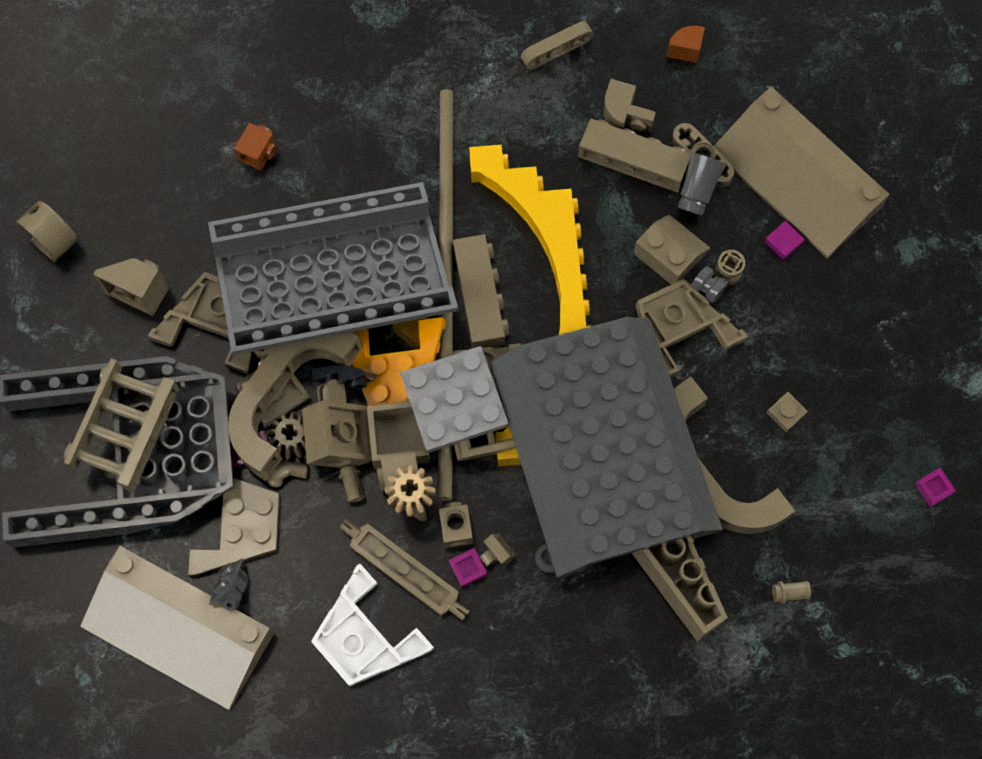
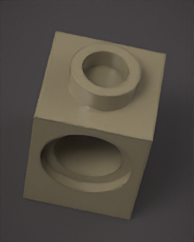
[439,502,473,548]

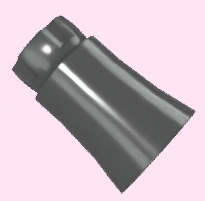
[678,152,727,215]

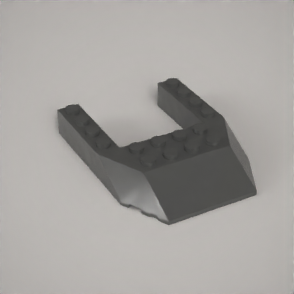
[0,356,234,548]

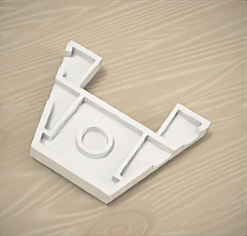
[311,564,434,686]

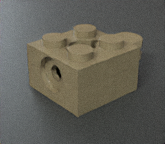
[302,379,372,468]

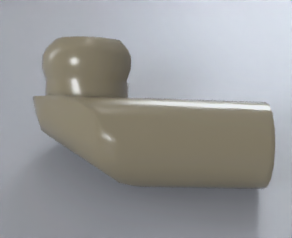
[268,461,309,487]

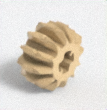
[385,465,435,516]

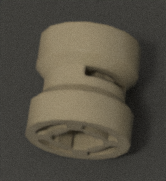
[715,250,745,285]

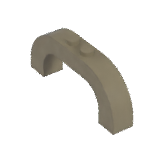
[228,332,363,481]
[674,377,795,534]

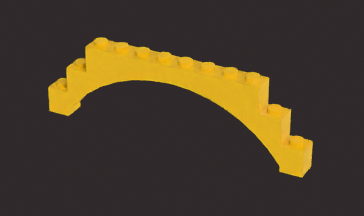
[469,145,591,467]

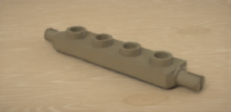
[339,519,470,621]

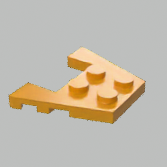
[352,317,446,406]

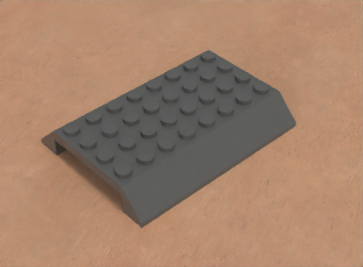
[208,182,458,355]
[489,317,723,578]

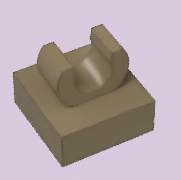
[480,534,517,566]

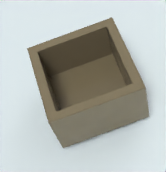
[367,402,430,469]

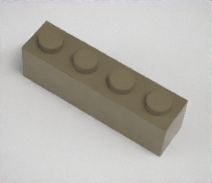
[578,118,690,193]
[453,234,509,349]

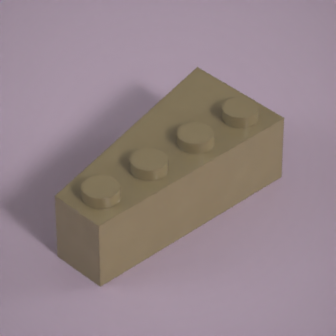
[632,536,727,642]

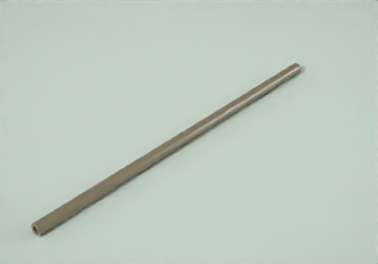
[438,89,453,501]

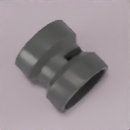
[691,265,729,304]

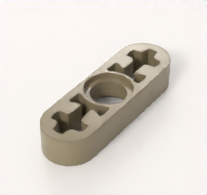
[521,21,594,69]
[672,123,734,188]

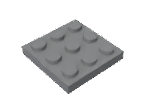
[400,346,509,453]

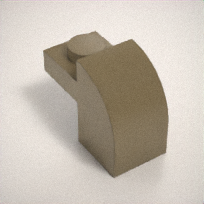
[604,79,656,133]

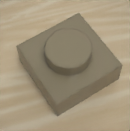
[767,392,808,433]

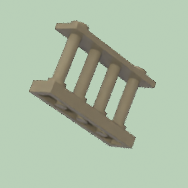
[64,358,179,493]

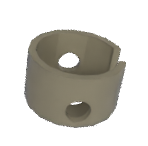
[16,201,77,262]

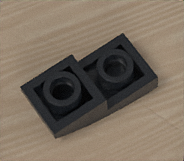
[312,365,377,390]

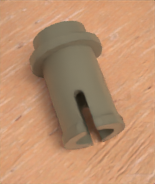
[339,465,366,503]
[772,581,811,604]

